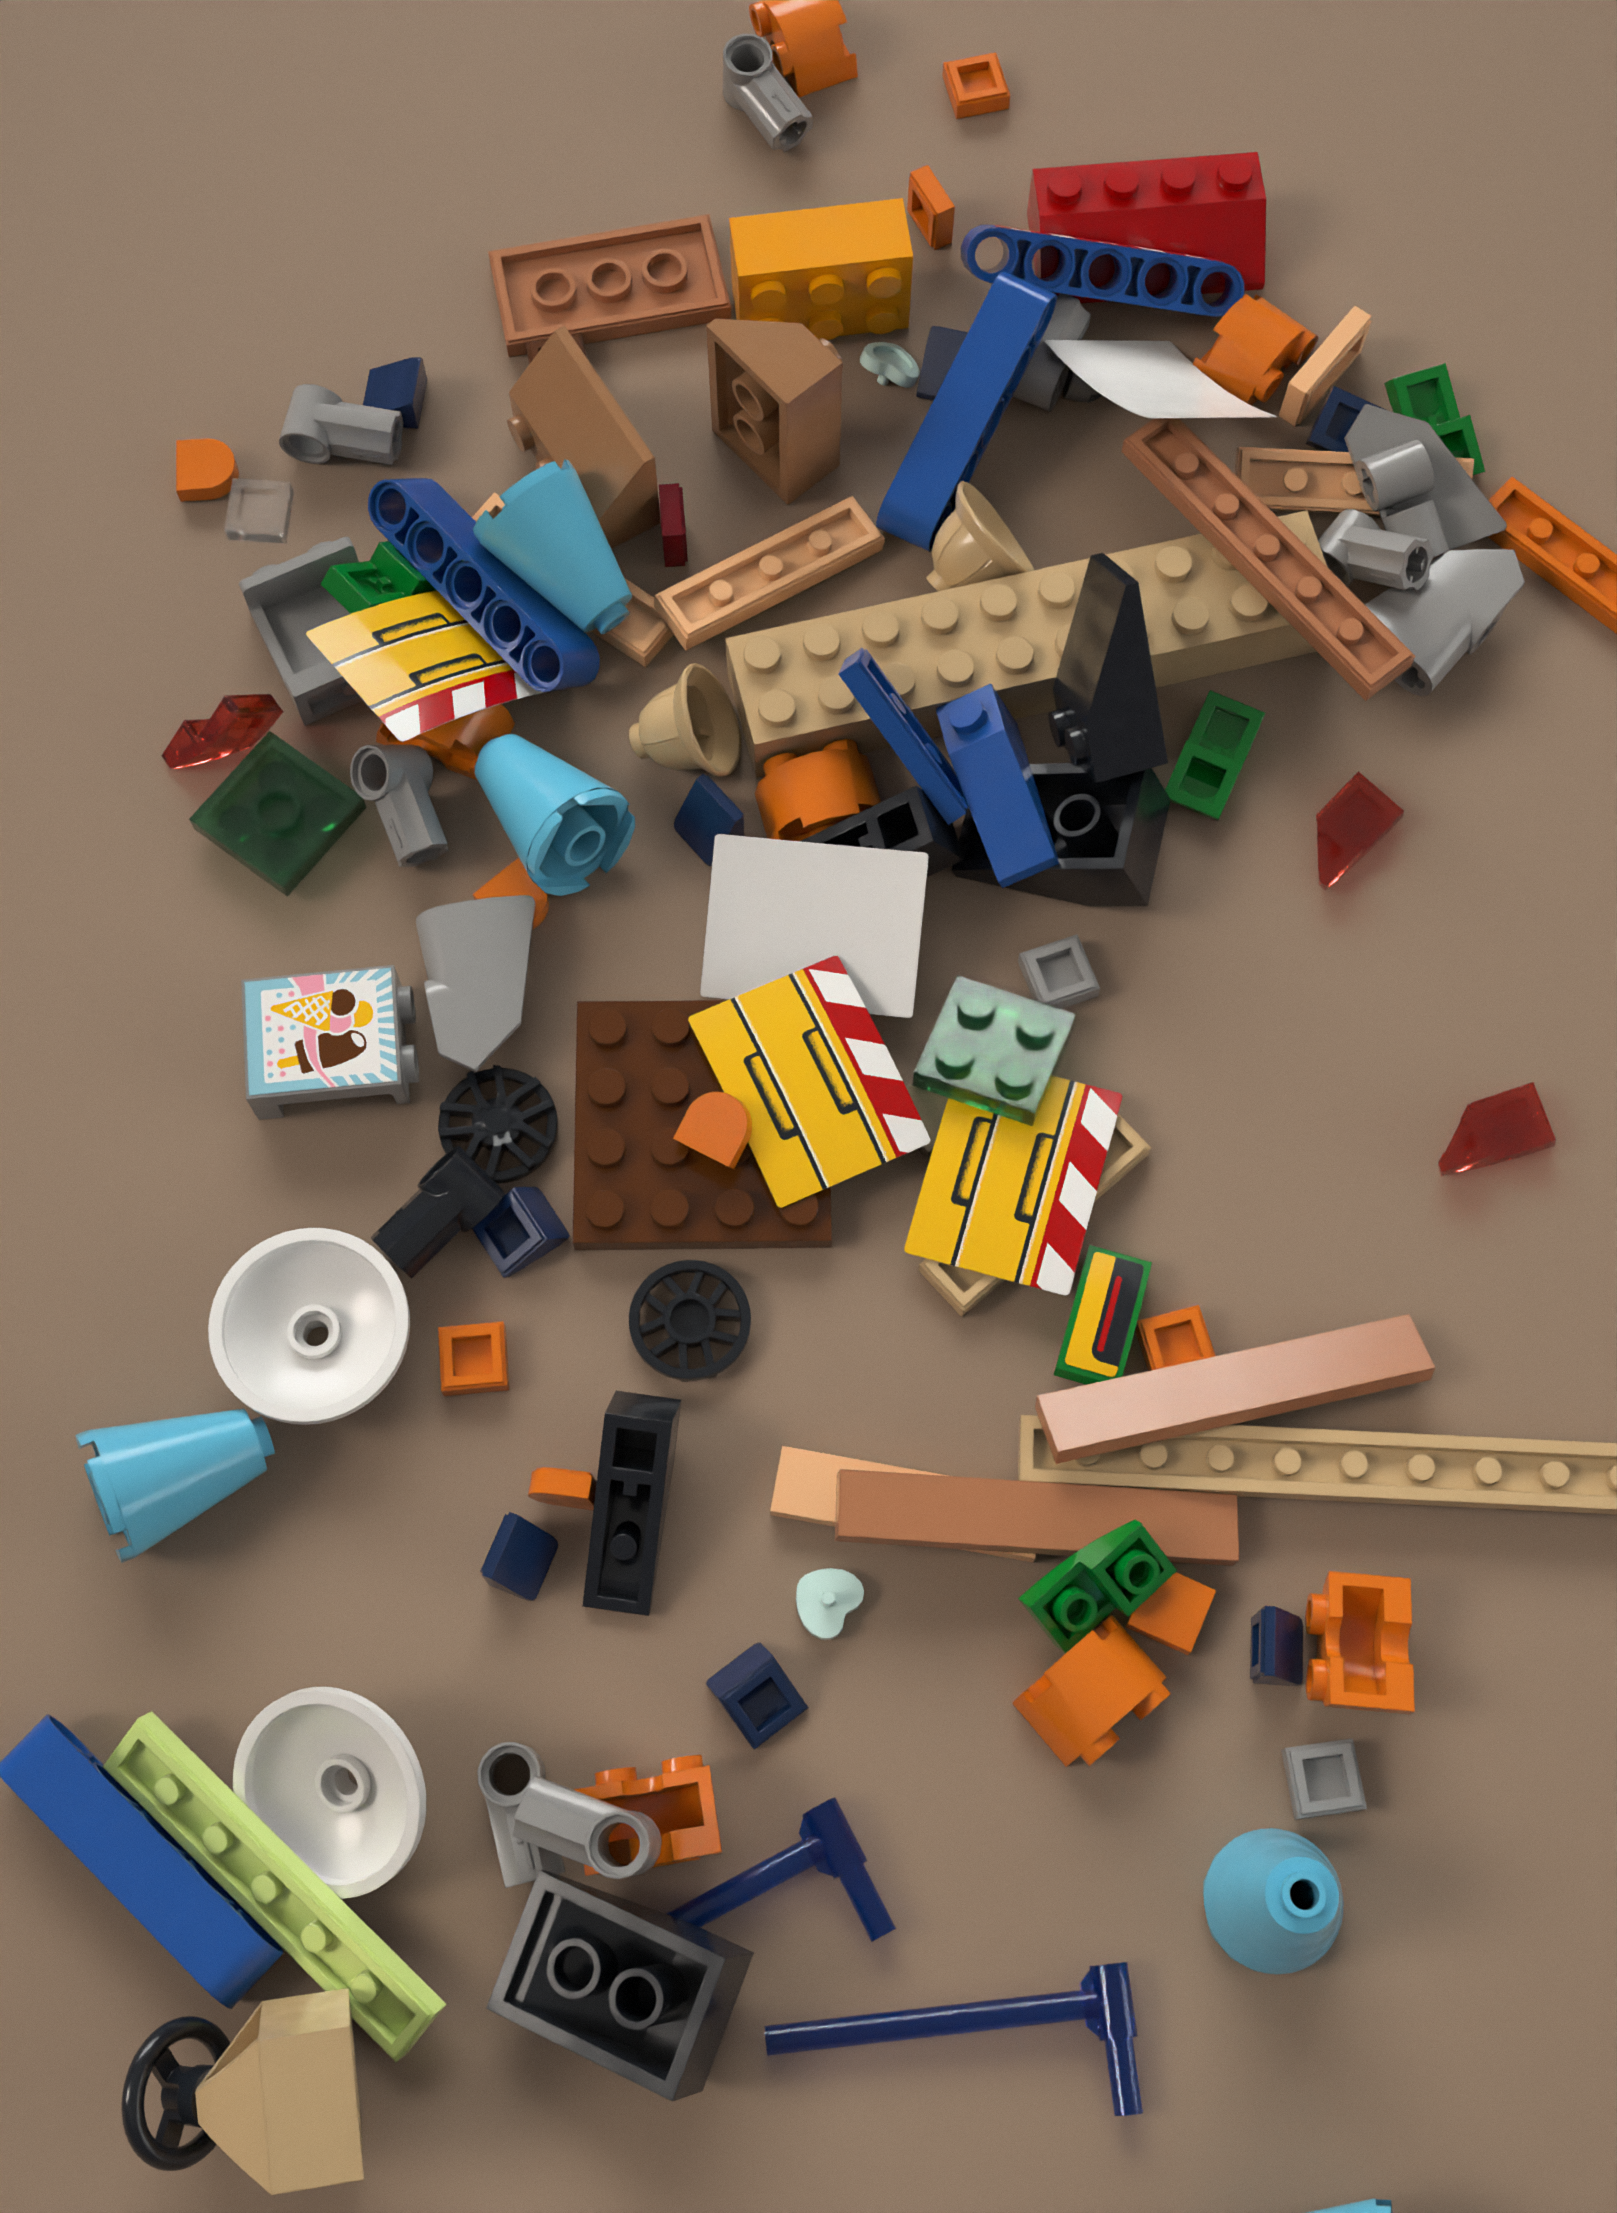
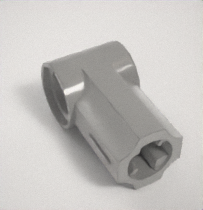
[723,33,813,152]
[1013,293,1091,412]
[279,384,404,465]
[1318,509,1434,591]
[350,744,449,867]
[477,1742,566,1888]
[512,1776,662,1879]

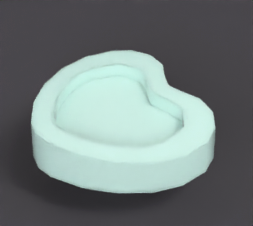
[860,342,920,388]
[796,1568,864,1640]

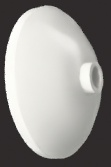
[208,1228,410,1425]
[233,1687,426,1899]

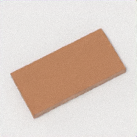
[488,214,731,357]

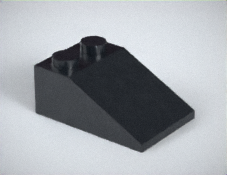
[1048,552,1168,783]
[951,763,1171,907]
[486,1870,754,2102]

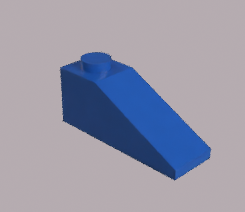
[936,684,1059,888]

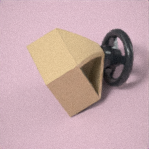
[121,1988,364,2195]

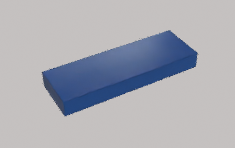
[838,648,968,825]

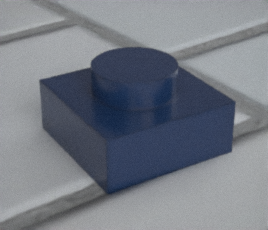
[1305,386,1386,452]

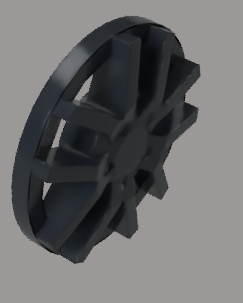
[438,1065,558,1183]
[629,1260,751,1382]

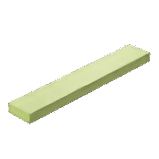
[103,1711,447,2062]

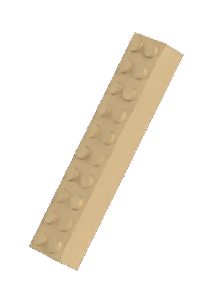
[725,510,1327,778]

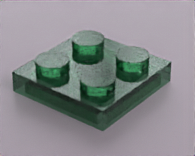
[189,731,367,897]
[913,975,1076,1126]

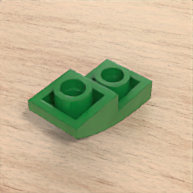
[1018,1519,1177,1653]

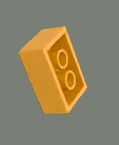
[729,198,913,340]

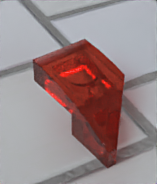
[161,694,284,769]
[1316,771,1404,891]
[1438,1082,1556,1176]

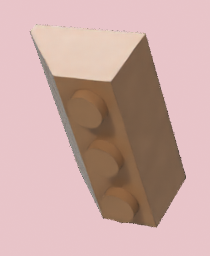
[706,319,843,505]
[507,326,661,549]

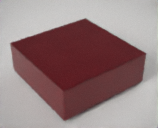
[659,483,688,567]

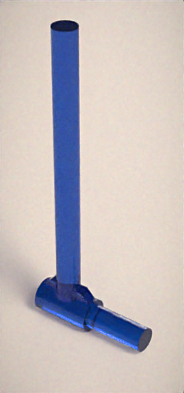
[666,1797,896,1942]
[764,1962,1143,2116]

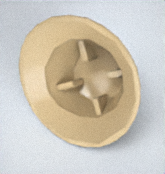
[926,481,1035,591]
[629,663,741,777]

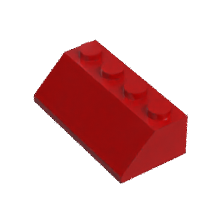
[1027,152,1266,303]

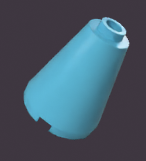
[473,459,632,634]
[475,734,635,896]
[75,1408,275,1563]
[1203,1828,1344,1974]

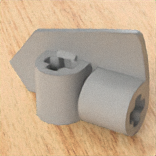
[1344,404,1507,557]
[1365,549,1525,696]
[416,895,535,1072]

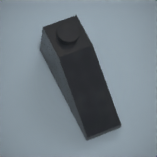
[800,786,964,877]
[582,1390,681,1616]

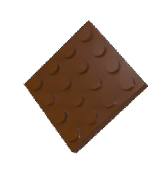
[573,1000,832,1250]

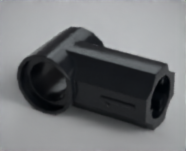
[370,1146,504,1279]

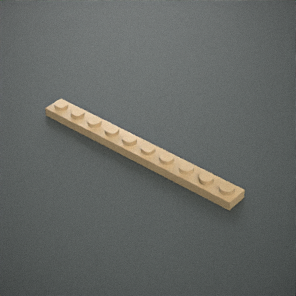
[1017,1415,1617,1515]

